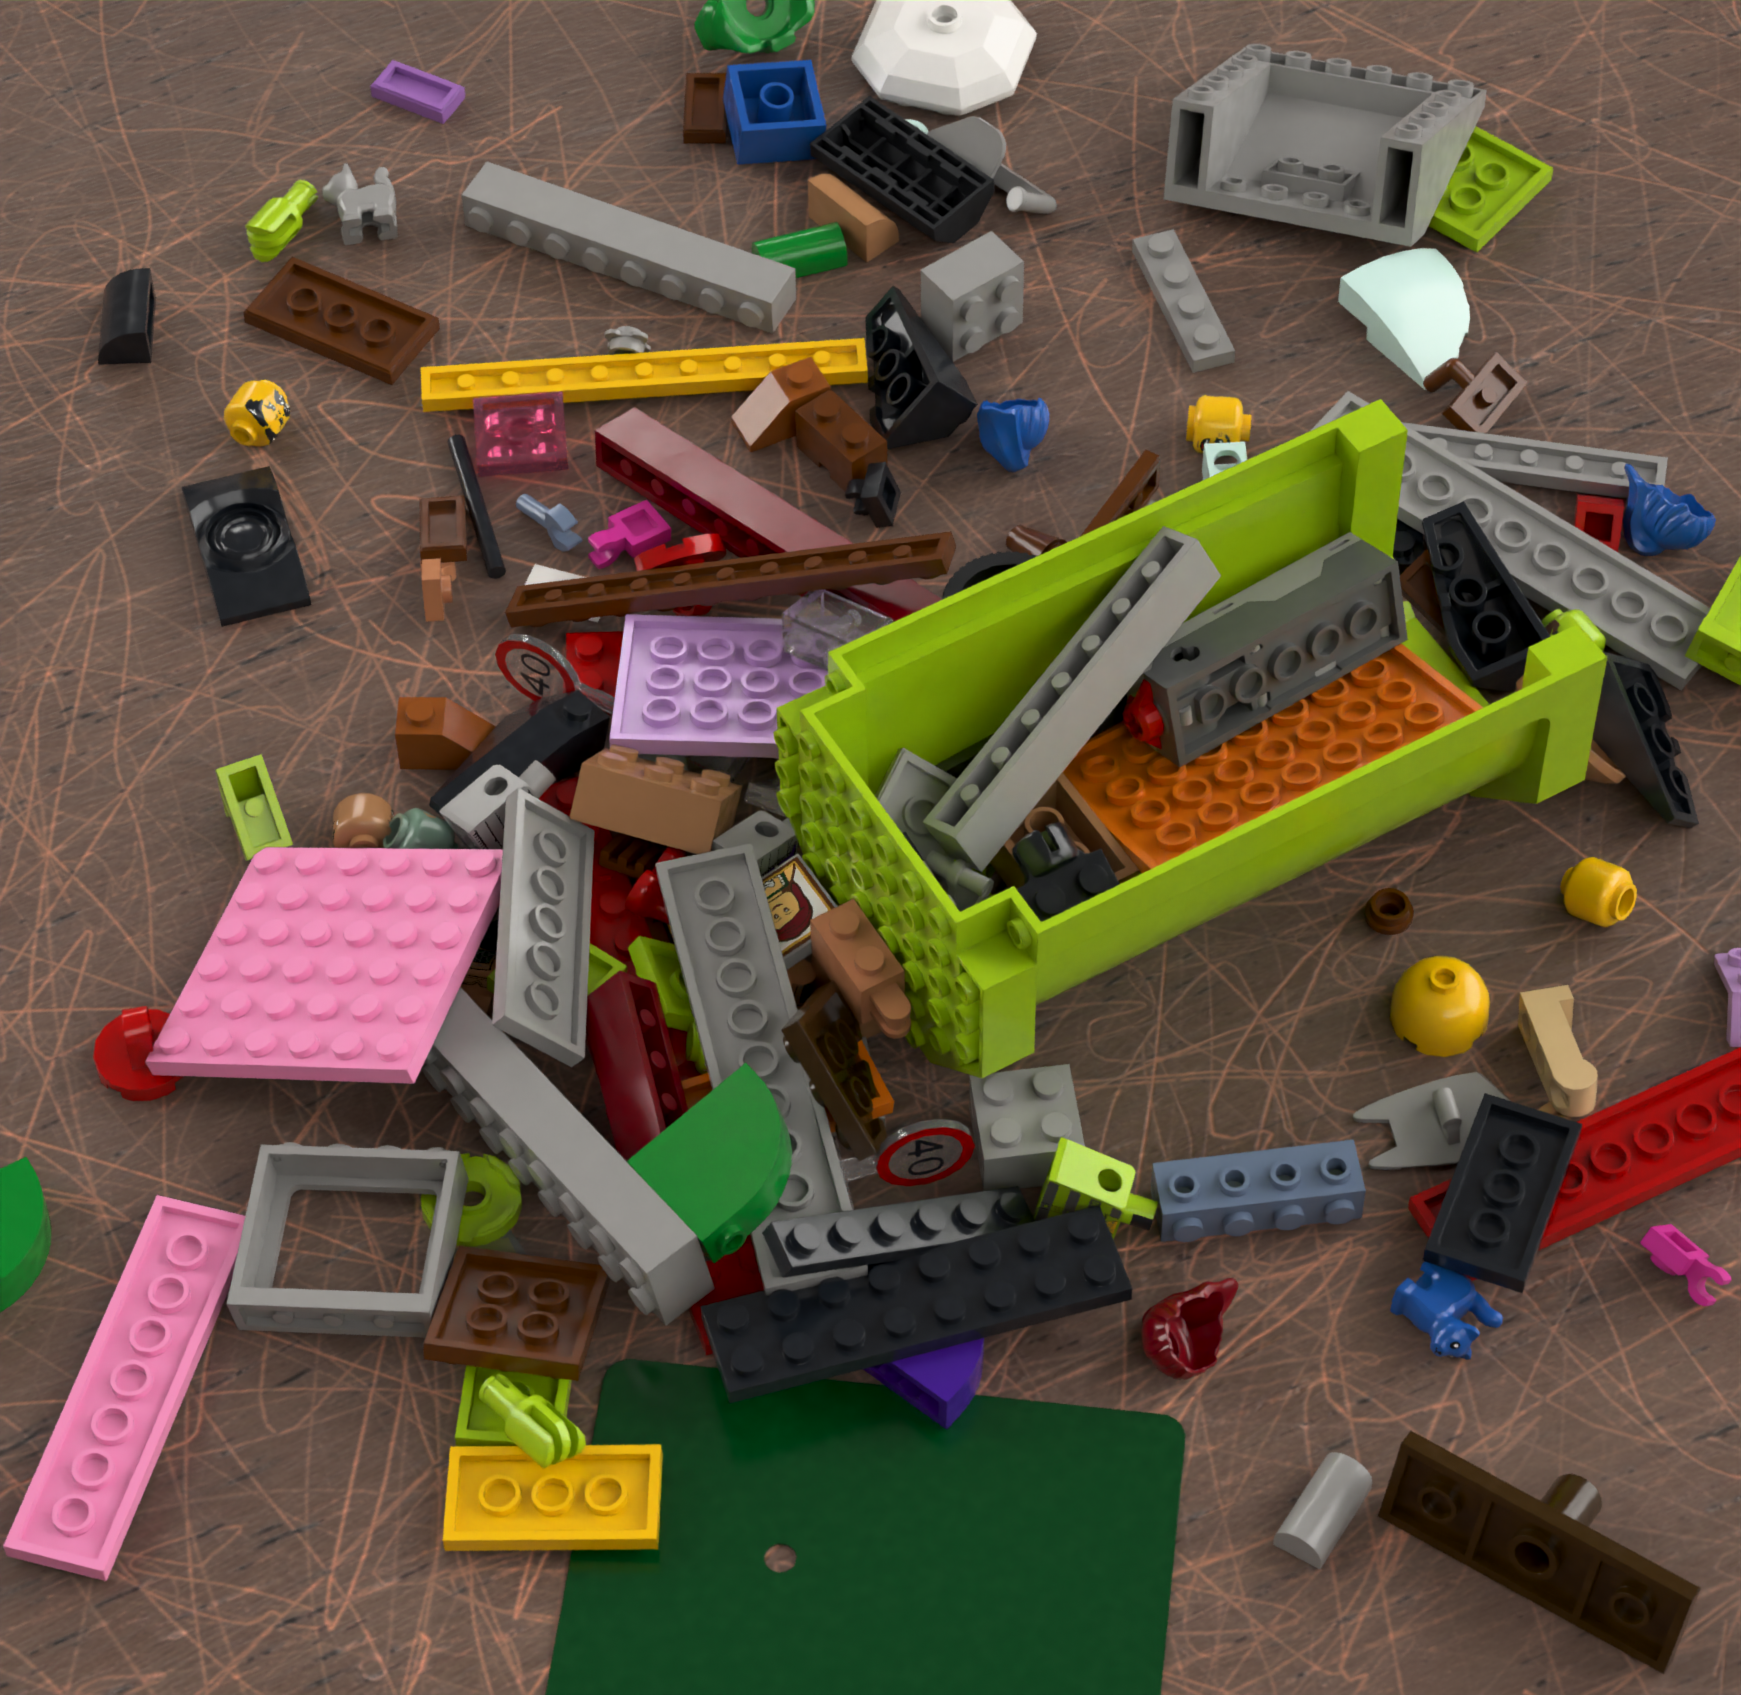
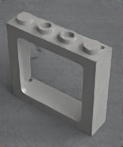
[227,1142,468,1338]

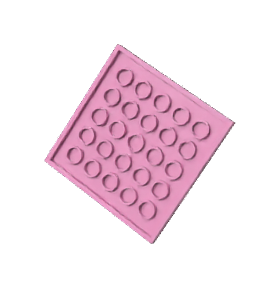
[145,847,503,1084]

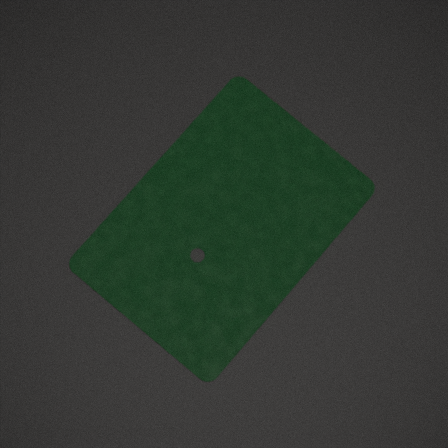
[545,1359,1186,1695]

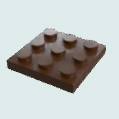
[423,1245,610,1381]

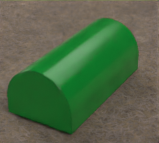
[752,222,848,278]

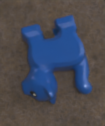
[1390,1262,1503,1360]

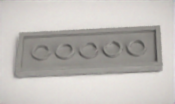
[492,788,594,1067]

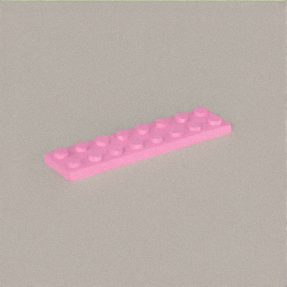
[3,1195,245,1581]

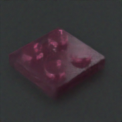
[473,391,569,477]

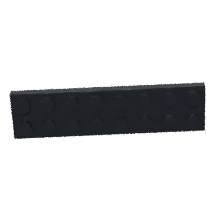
[701,1205,1133,1404]

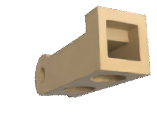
[1518,985,1598,1117]

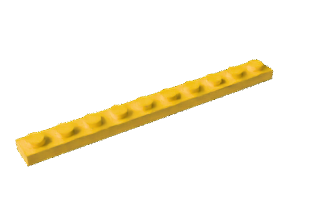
[421,338,868,412]

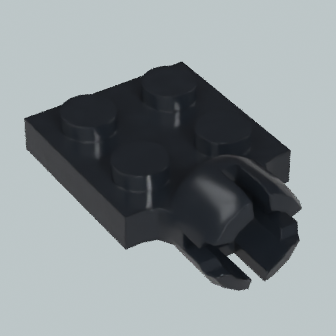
[1012,822,1120,922]

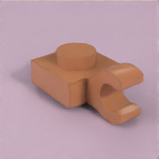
[420,558,456,622]

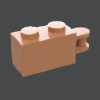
[810,899,911,1039]

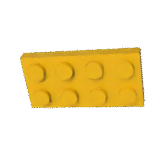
[442,1445,663,1551]

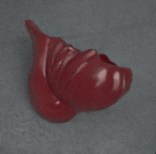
[1141,1278,1238,1380]

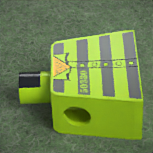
[1034,1137,1158,1239]

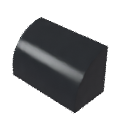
[98,268,156,365]

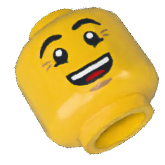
[1186,395,1252,456]

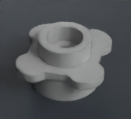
[604,326,651,355]

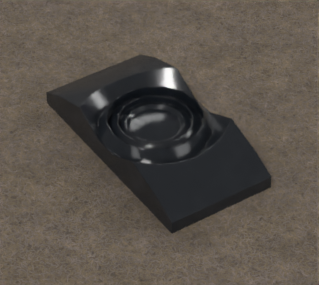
[181,466,311,627]

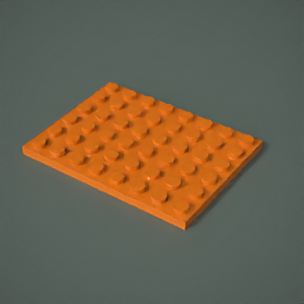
[1063,643,1483,873]

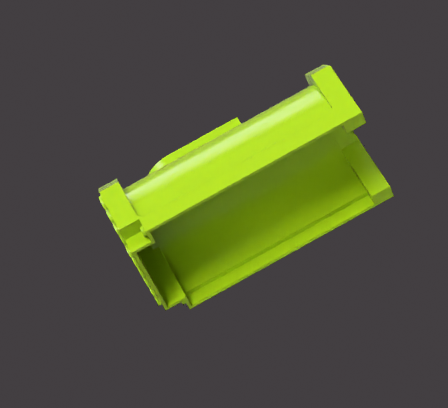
[773,399,1607,1078]

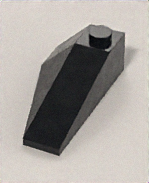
[865,286,978,450]
[1422,501,1551,692]
[1592,652,1699,828]
[429,690,610,817]

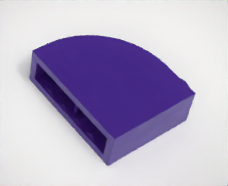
[863,1338,984,1430]

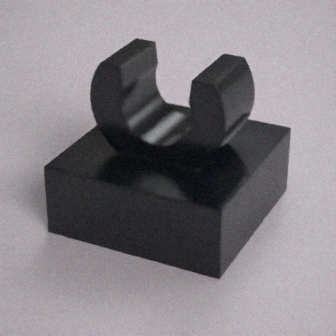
[845,462,901,528]

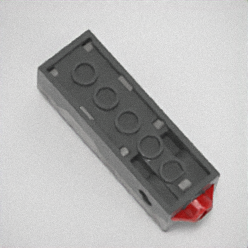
[1123,532,1408,767]

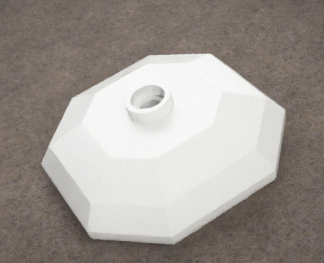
[852,0,1037,116]

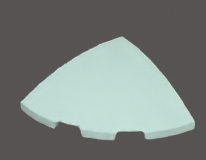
[1338,248,1470,391]

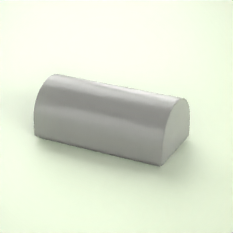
[1273,1452,1372,1569]

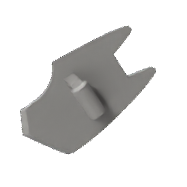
[1353,1072,1510,1170]

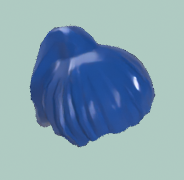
[977,398,1050,472]
[1623,464,1716,556]

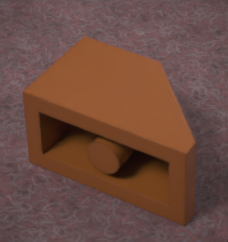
[731,357,830,452]
[395,697,496,770]

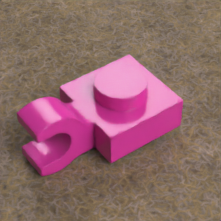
[588,500,671,569]
[1640,1224,1732,1306]

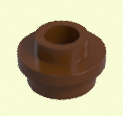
[1364,888,1414,935]

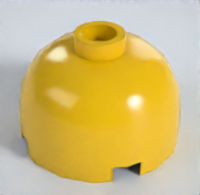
[1390,956,1490,1057]

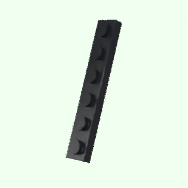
[762,1186,1035,1278]

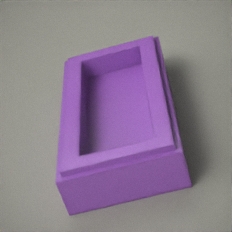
[370,60,466,124]

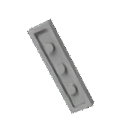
[1132,229,1235,373]

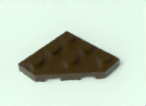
[781,981,888,1162]

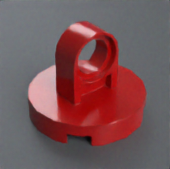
[634,534,727,616]
[93,1006,183,1101]

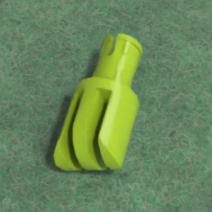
[245,180,318,262]
[479,1373,586,1469]

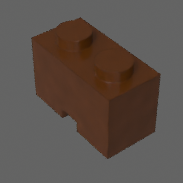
[795,389,888,499]

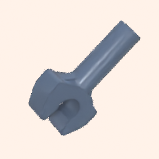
[516,494,583,552]

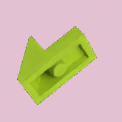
[215,754,293,861]

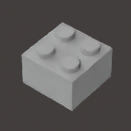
[921,231,1024,362]
[969,1064,1085,1191]

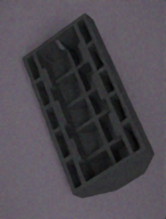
[810,95,994,243]

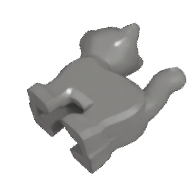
[322,163,398,245]

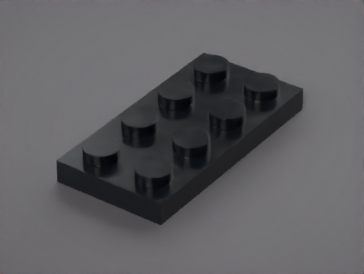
[1423,1093,1583,1293]

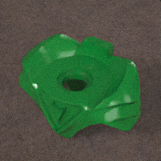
[694,0,815,54]

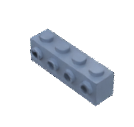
[1151,1139,1366,1242]

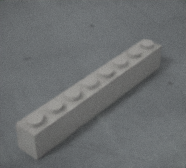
[462,162,796,334]
[922,526,1221,872]

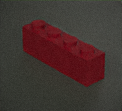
[586,970,689,1162]

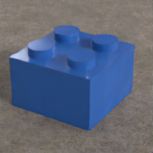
[723,60,827,165]

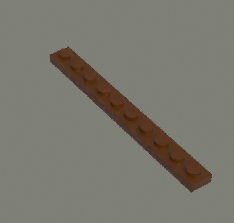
[505,531,956,628]

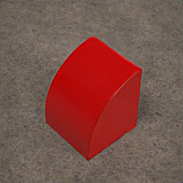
[1573,494,1624,552]

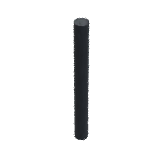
[447,434,506,579]

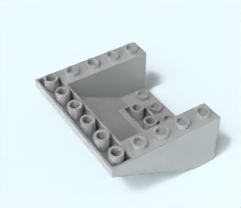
[1164,44,1487,247]

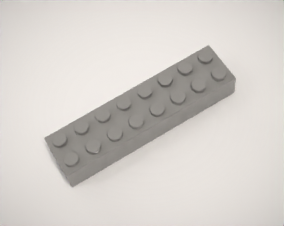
[422,987,715,1326]

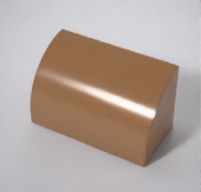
[808,174,899,262]

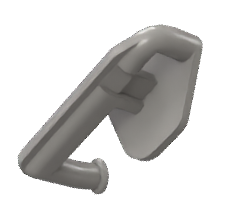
[927,116,1057,214]

